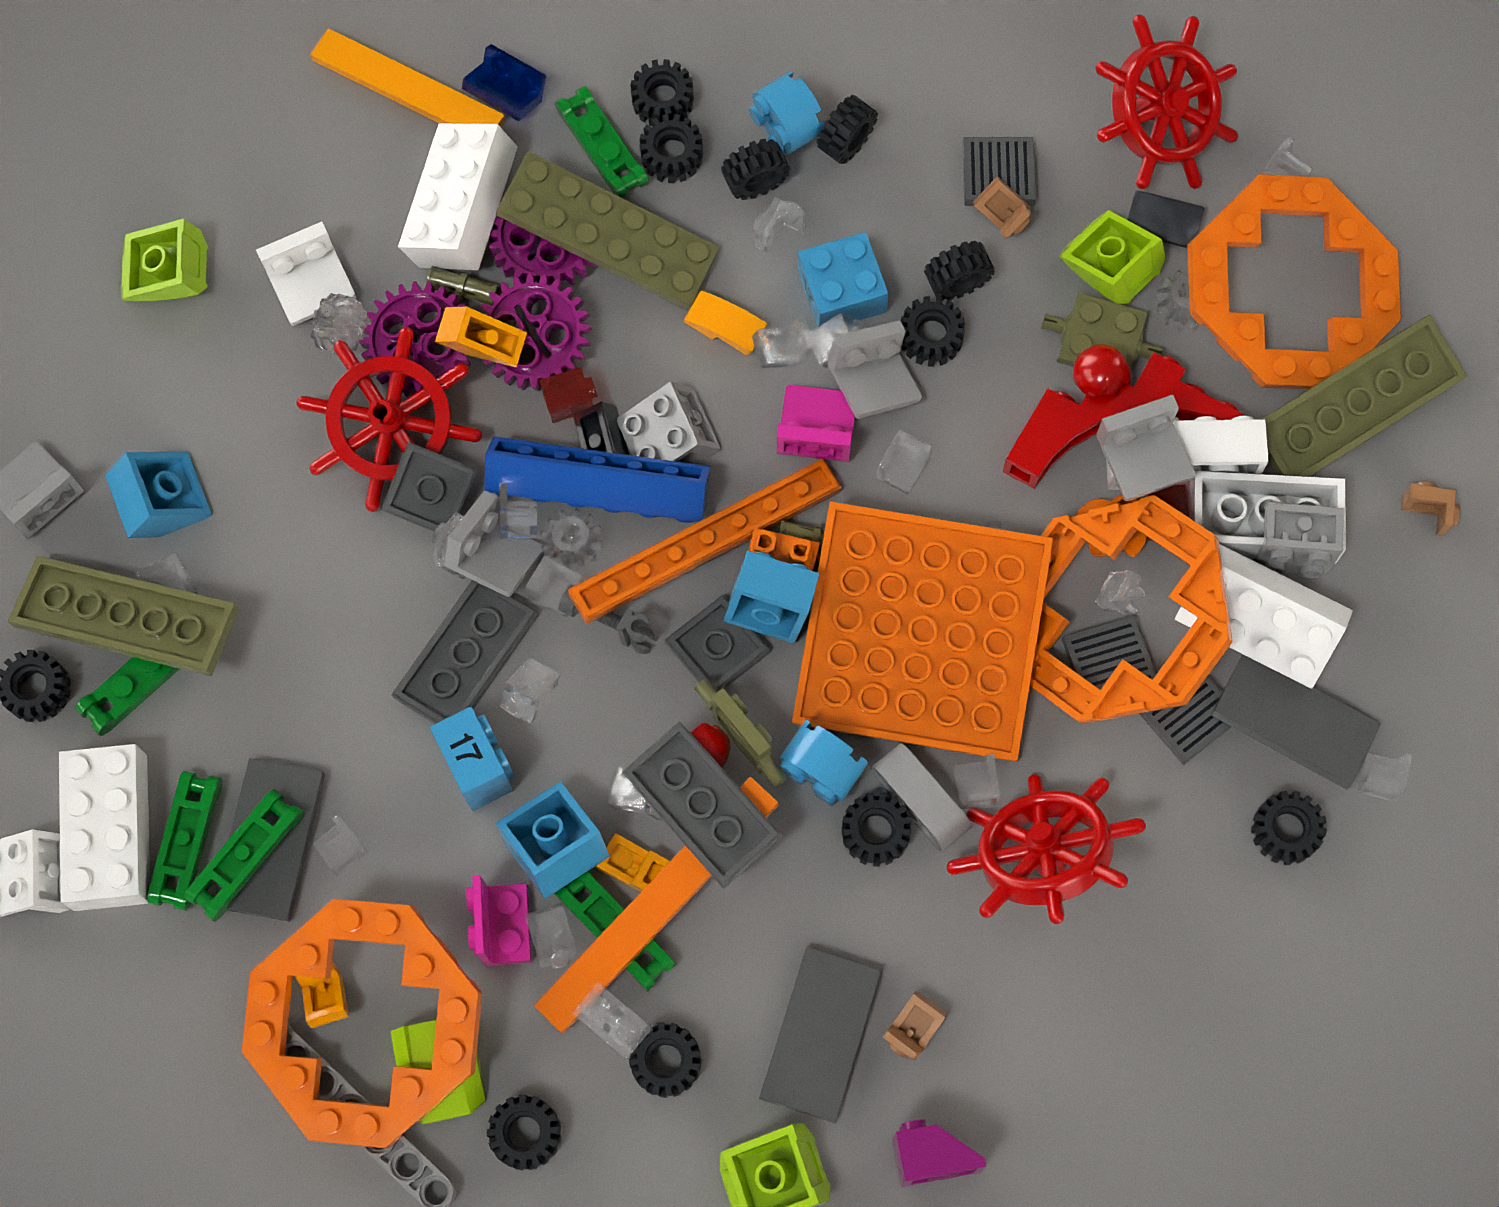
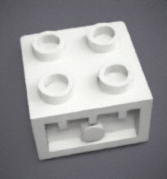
[256,221,356,326]
[0,829,70,917]

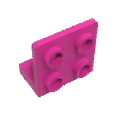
[777,385,855,462]
[466,875,532,966]

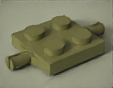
[1041,292,1163,369]
[694,679,787,788]

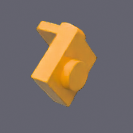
[295,961,349,1028]

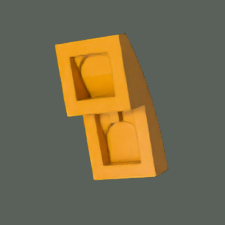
[683,291,767,356]
[595,833,670,892]

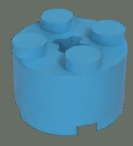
[749,71,825,154]
[779,720,869,806]

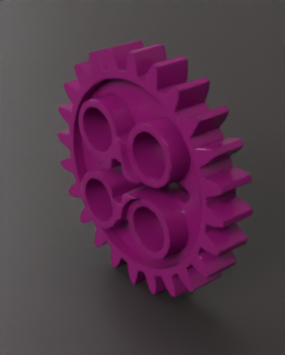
[489,216,596,286]
[481,273,592,391]
[359,281,471,397]

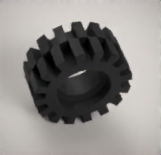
[630,59,694,126]
[817,95,878,164]
[639,114,703,183]
[721,139,791,200]
[924,241,995,301]
[901,296,965,367]
[0,650,71,722]
[1251,791,1327,865]
[842,792,911,867]
[629,1022,702,1098]
[487,1095,562,1171]

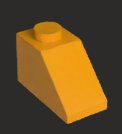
[435,307,527,367]

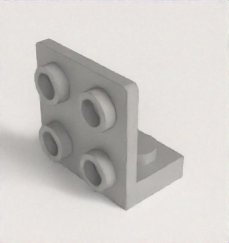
[827,320,922,419]
[617,381,721,462]
[1096,395,1195,501]
[0,442,84,539]
[444,490,544,597]
[1253,502,1344,578]

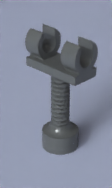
[558,584,656,654]

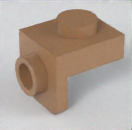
[973,176,1031,239]
[1401,482,1460,536]
[883,990,948,1060]

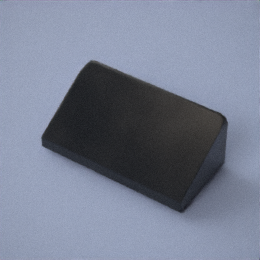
[1127,191,1204,248]
[573,401,629,455]

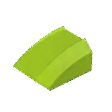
[1059,210,1166,304]
[121,219,209,301]
[390,1020,486,1124]
[720,1123,831,1207]

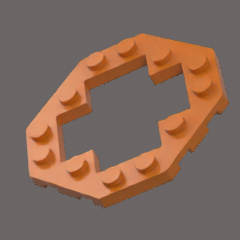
[1187,174,1401,390]
[1030,495,1233,724]
[242,899,483,1148]

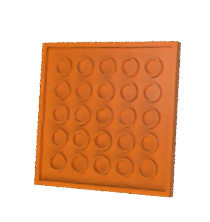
[792,501,1053,762]

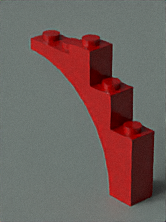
[1003,352,1245,489]

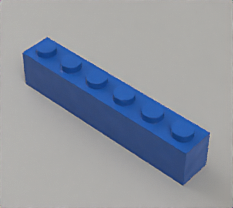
[484,436,710,523]

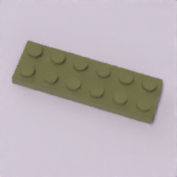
[496,151,719,311]
[1260,315,1467,477]
[8,556,239,677]

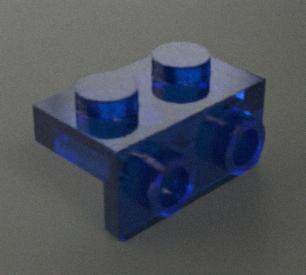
[462,44,546,121]

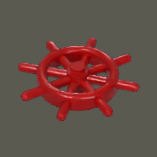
[1095,14,1238,189]
[296,327,482,512]
[946,774,1146,924]

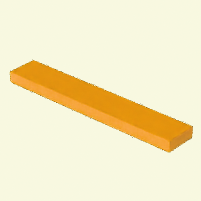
[310,28,506,127]

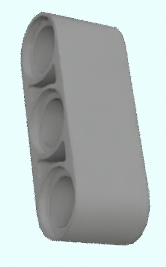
[871,743,972,852]

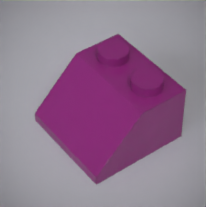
[892,1119,986,1187]

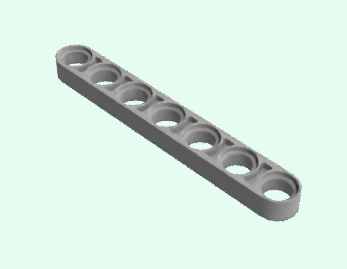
[285,1024,456,1207]

